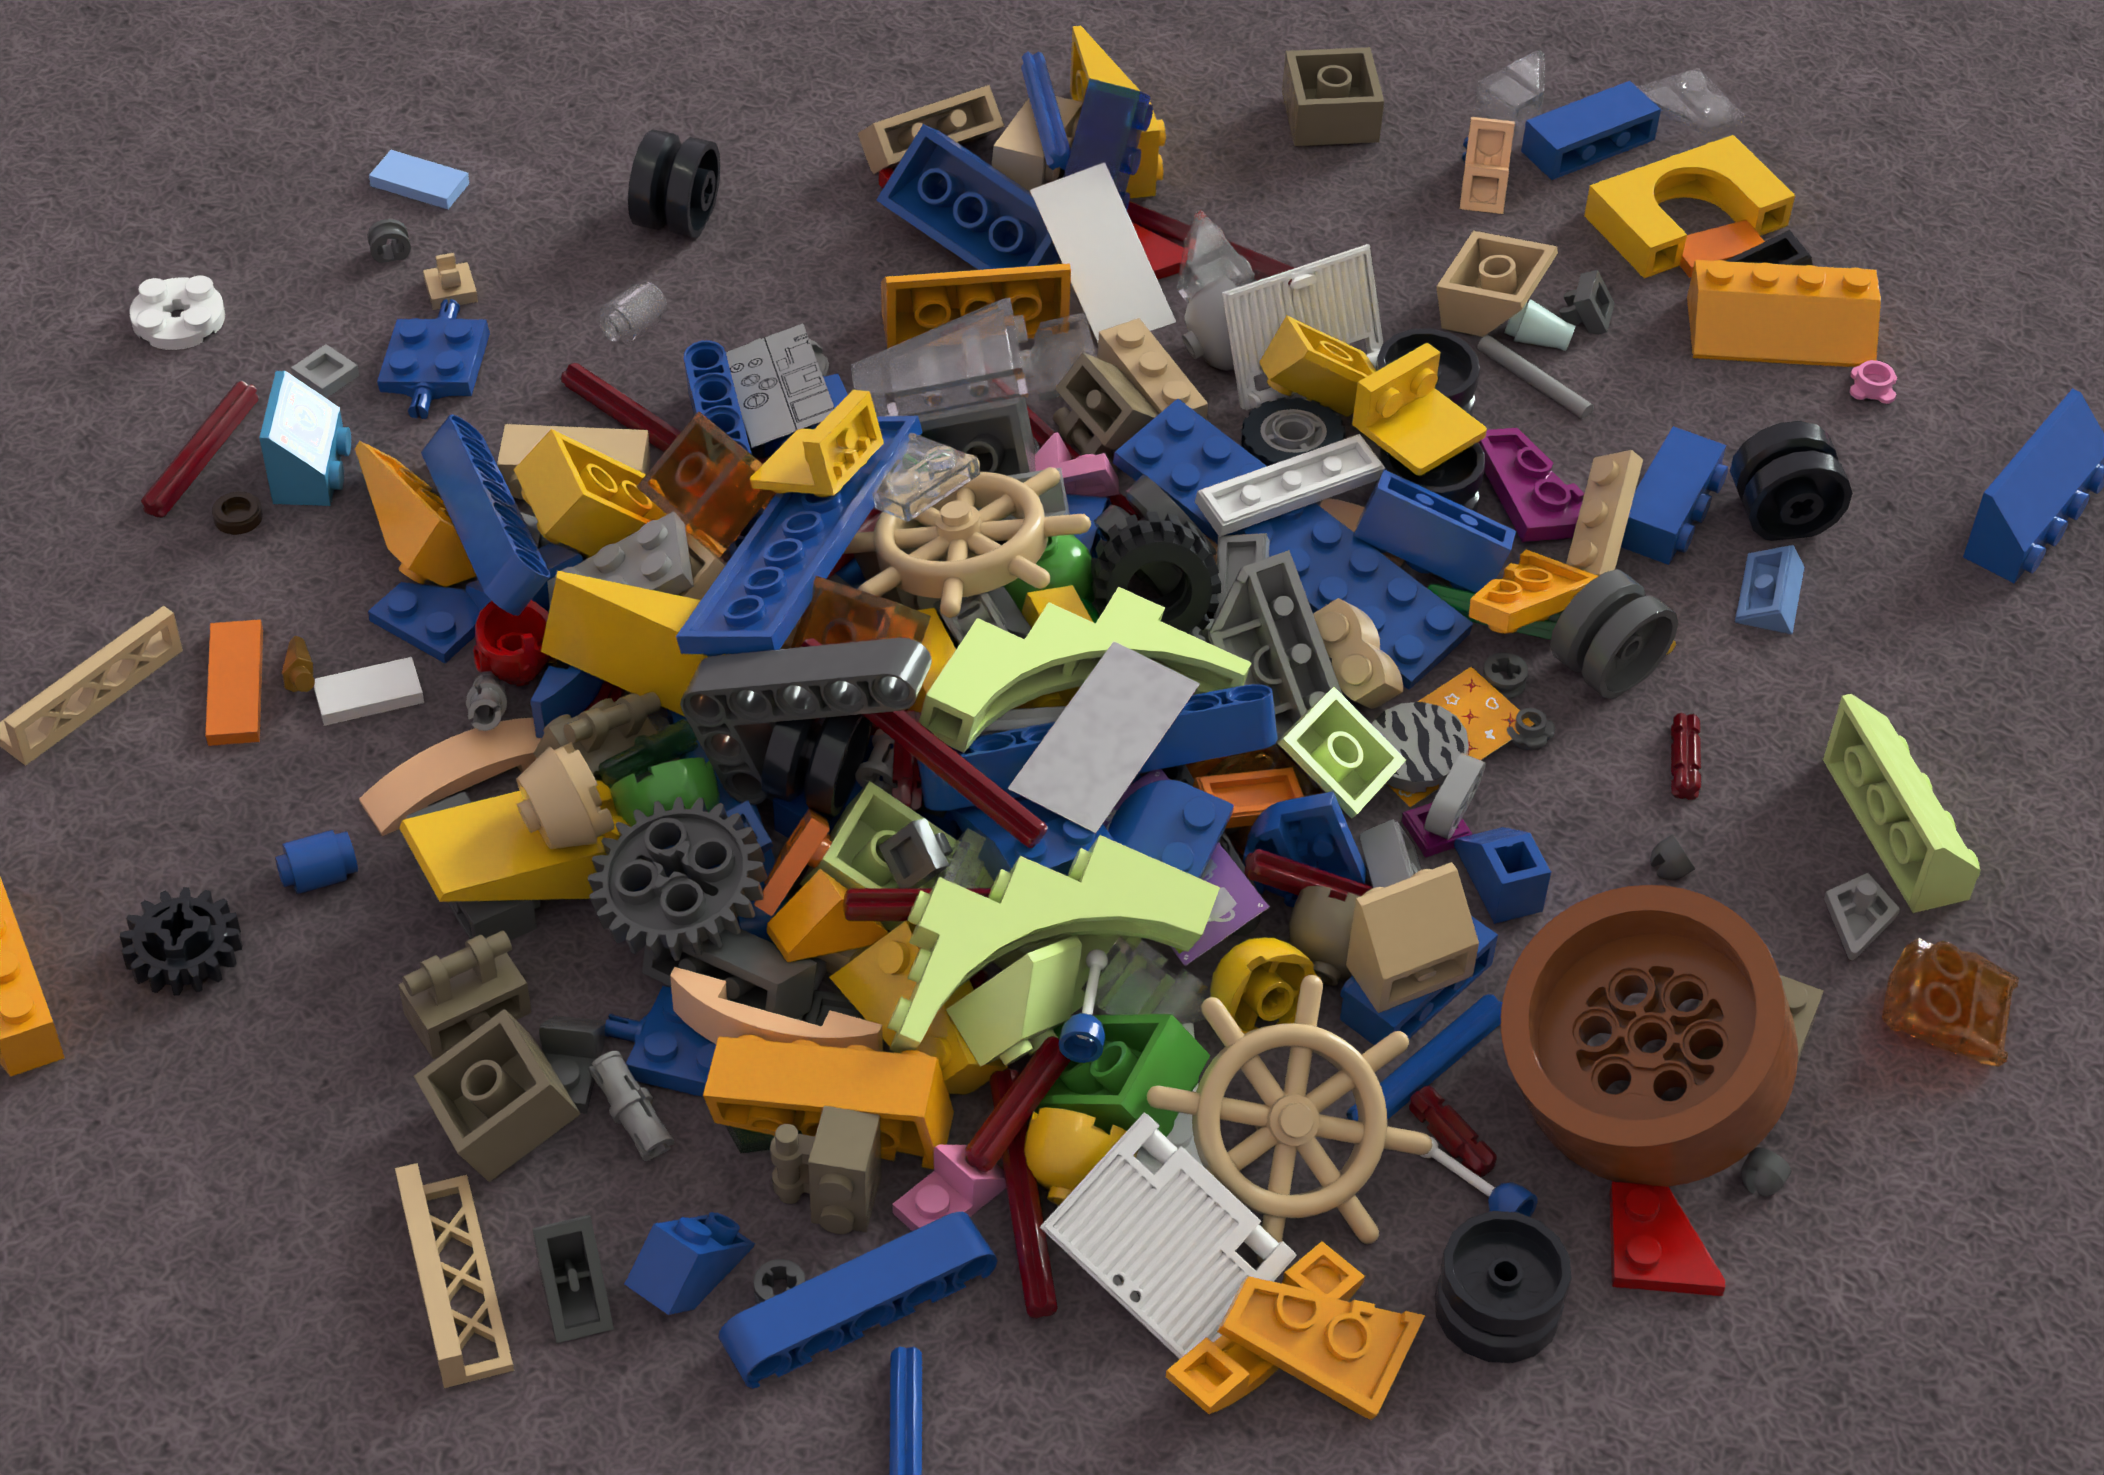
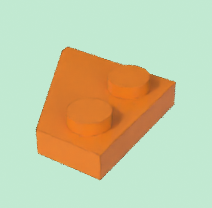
[753,809,832,917]

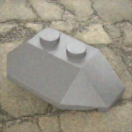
[1208,550,1343,744]

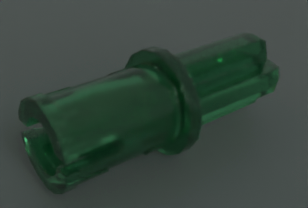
[598,719,698,788]

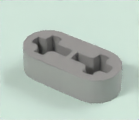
[1424,753,1486,840]

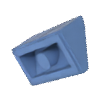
[1735,545,1804,634]

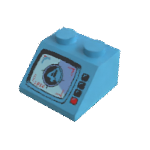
[259,371,351,506]

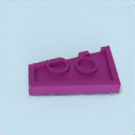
[1478,428,1584,542]

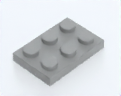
[547,511,694,606]

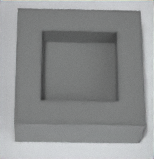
[291,344,359,398]

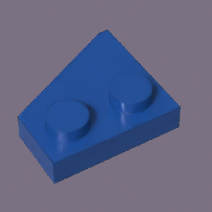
[368,582,480,663]

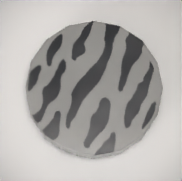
[1371,702,1469,793]

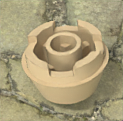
[516,742,614,849]

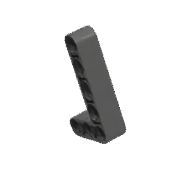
[680,638,932,805]

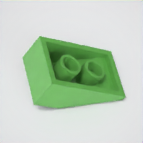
[1034,1014,1210,1137]

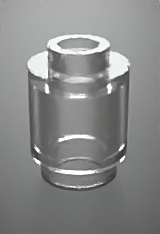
[599,282,667,345]

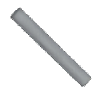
[1477,335,1594,419]

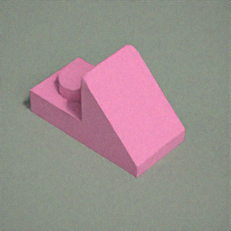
[1035,432,1119,497]
[892,1145,1007,1231]

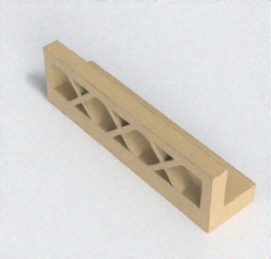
[0,606,183,766]
[395,1163,514,1388]

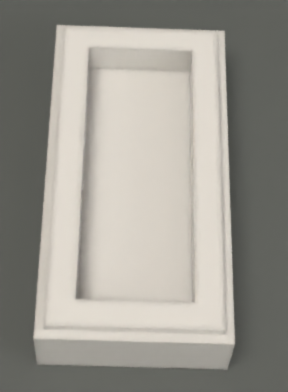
[314,657,424,726]

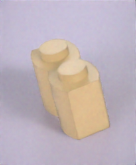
[1313,598,1403,709]

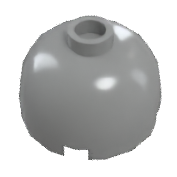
[1182,276,1237,371]

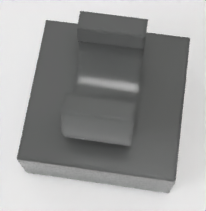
[1559,270,1615,334]
[878,818,953,888]

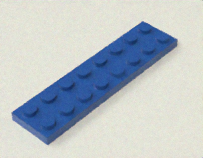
[1113,398,1473,690]
[676,416,923,657]

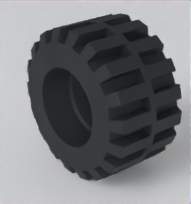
[1091,511,1221,636]

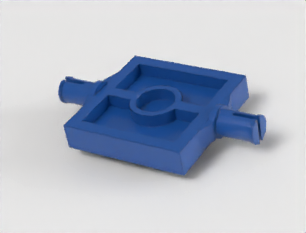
[377,299,490,419]
[605,986,716,1097]

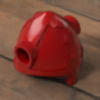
[473,600,556,686]

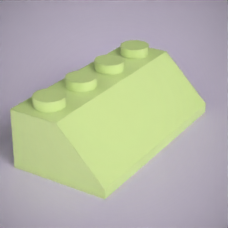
[1823,694,1980,913]

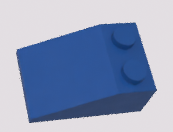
[949,796,1114,881]

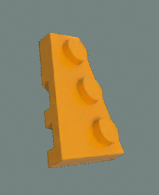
[1469,549,1598,634]
[1217,1276,1425,1420]

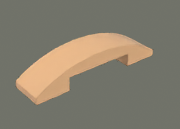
[359,717,542,836]
[670,967,883,1052]

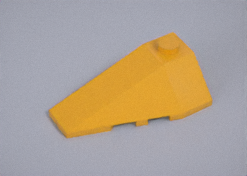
[355,441,477,587]

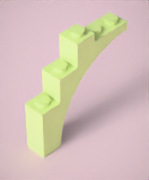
[919,587,1251,753]
[888,835,1220,1053]

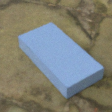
[369,150,469,209]

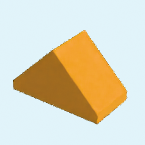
[767,869,888,963]

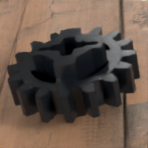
[120,887,243,996]

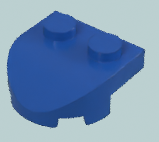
[1108,780,1234,878]
[1243,791,1367,907]

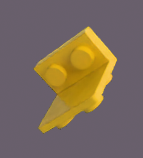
[1352,342,1487,476]
[750,390,884,497]

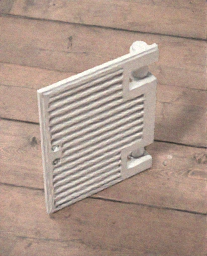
[1222,244,1383,410]
[1039,1112,1297,1359]

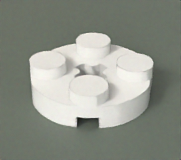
[130,275,225,350]

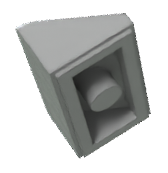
[1360,819,1421,888]

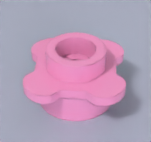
[1849,360,1897,404]

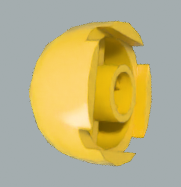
[1210,937,1321,1034]
[1024,1107,1139,1205]

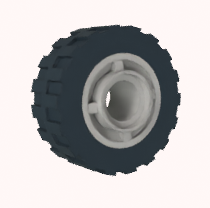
[1241,397,1346,466]

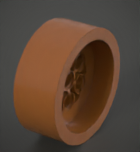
[1501,885,1798,1187]

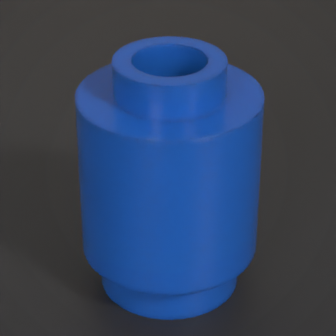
[275,830,358,894]

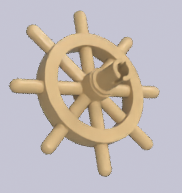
[843,455,1091,618]
[1147,975,1432,1264]

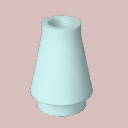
[1504,299,1575,351]

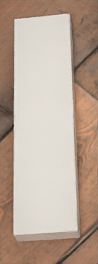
[1195,434,1385,537]

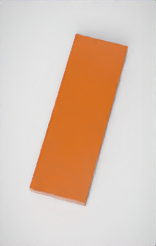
[205,619,263,746]

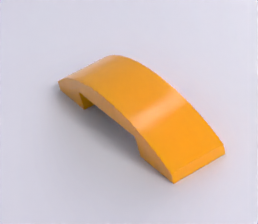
[1165,1241,1365,1414]

